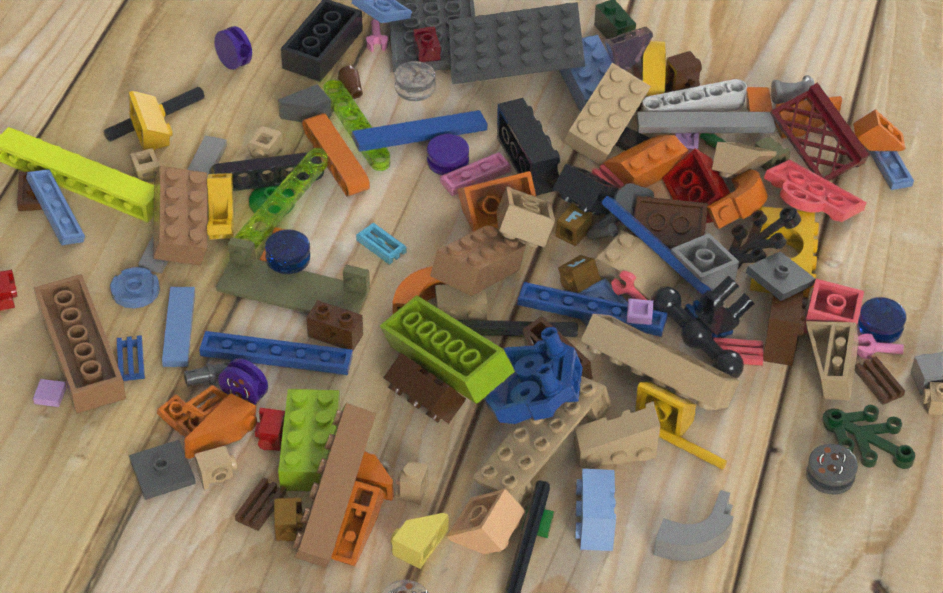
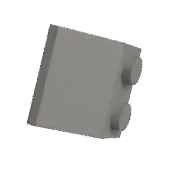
[671,233,739,290]

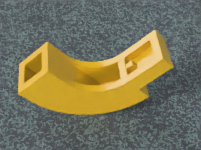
[642,40,666,96]
[207,173,234,240]

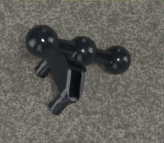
[651,275,755,379]

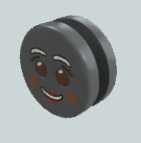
[806,444,858,495]

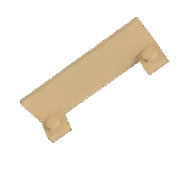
[473,376,612,511]

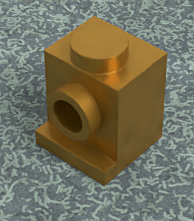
[274,497,303,542]

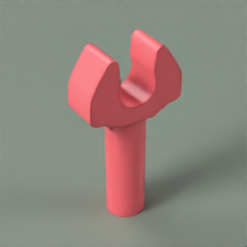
[611,270,647,300]

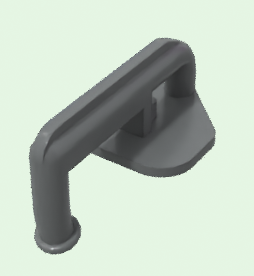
[586,183,654,239]

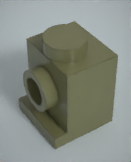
[755,136,791,171]

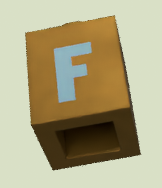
[556,204,592,247]
[558,255,601,293]

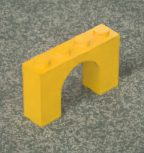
[750,206,819,297]

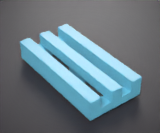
[356,223,407,265]

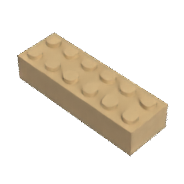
[581,313,740,411]

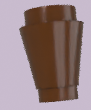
[338,66,363,99]

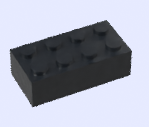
[281,0,363,82]
[497,98,560,196]

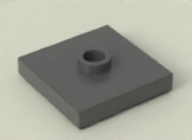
[746,251,816,301]
[129,440,196,500]

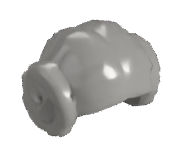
[771,75,815,104]

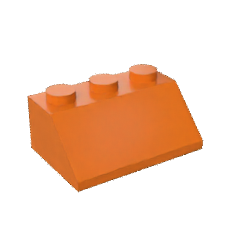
[602,135,689,188]
[457,171,536,232]

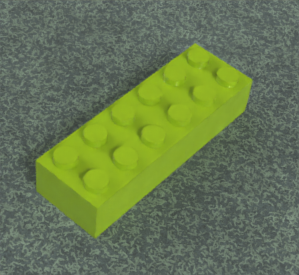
[380,295,515,404]

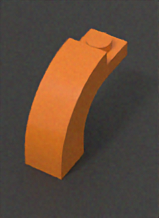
[707,169,768,229]
[392,266,447,314]

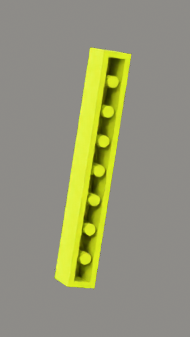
[0,127,154,222]

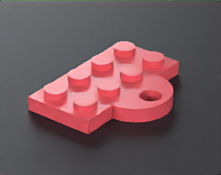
[764,160,867,222]

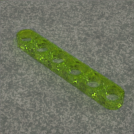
[323,80,391,171]
[234,148,328,249]

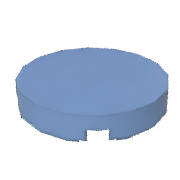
[110,267,160,309]

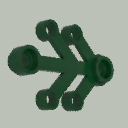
[822,405,915,469]

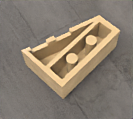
[573,402,660,468]

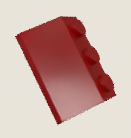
[662,148,730,223]

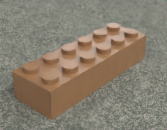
[34,274,126,414]

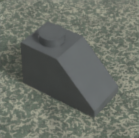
[278,84,332,122]

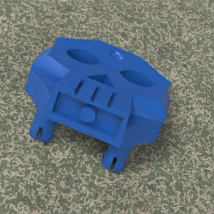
[484,327,583,424]

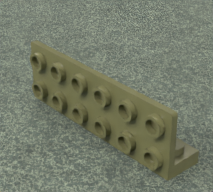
[216,237,370,314]

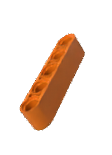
[302,113,370,197]

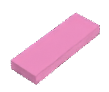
[440,152,511,196]

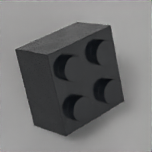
[553,164,620,216]

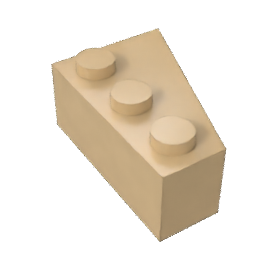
[806,321,859,400]

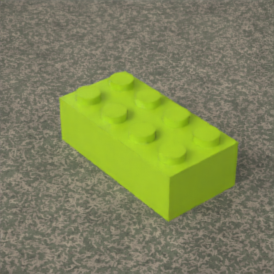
[278,389,341,491]

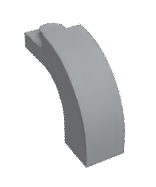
[654,490,734,561]

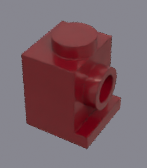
[413,26,441,63]

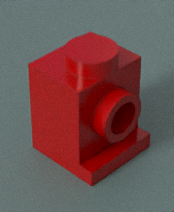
[0,269,18,311]
[255,407,285,451]

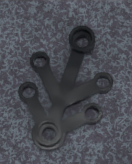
[728,207,801,269]

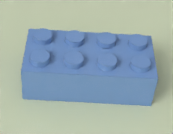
[559,35,613,112]

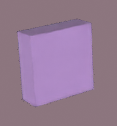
[627,298,653,325]
[33,379,66,407]

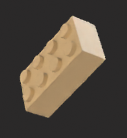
[563,63,651,165]

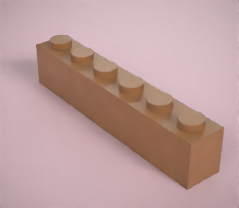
[293,403,376,568]

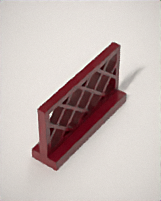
[770,82,869,181]

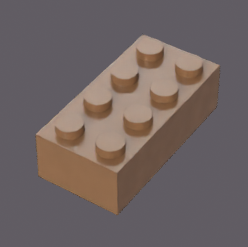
[153,165,207,265]
[430,226,526,296]

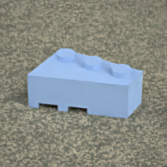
[575,469,616,551]

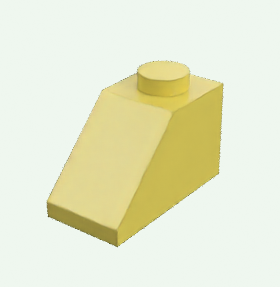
[391,513,448,569]

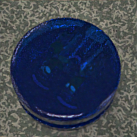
[265,229,311,274]
[858,297,907,343]

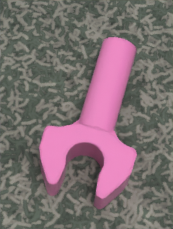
[366,19,388,52]
[857,334,904,359]

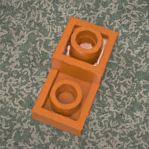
[746,87,772,112]
[157,394,200,438]

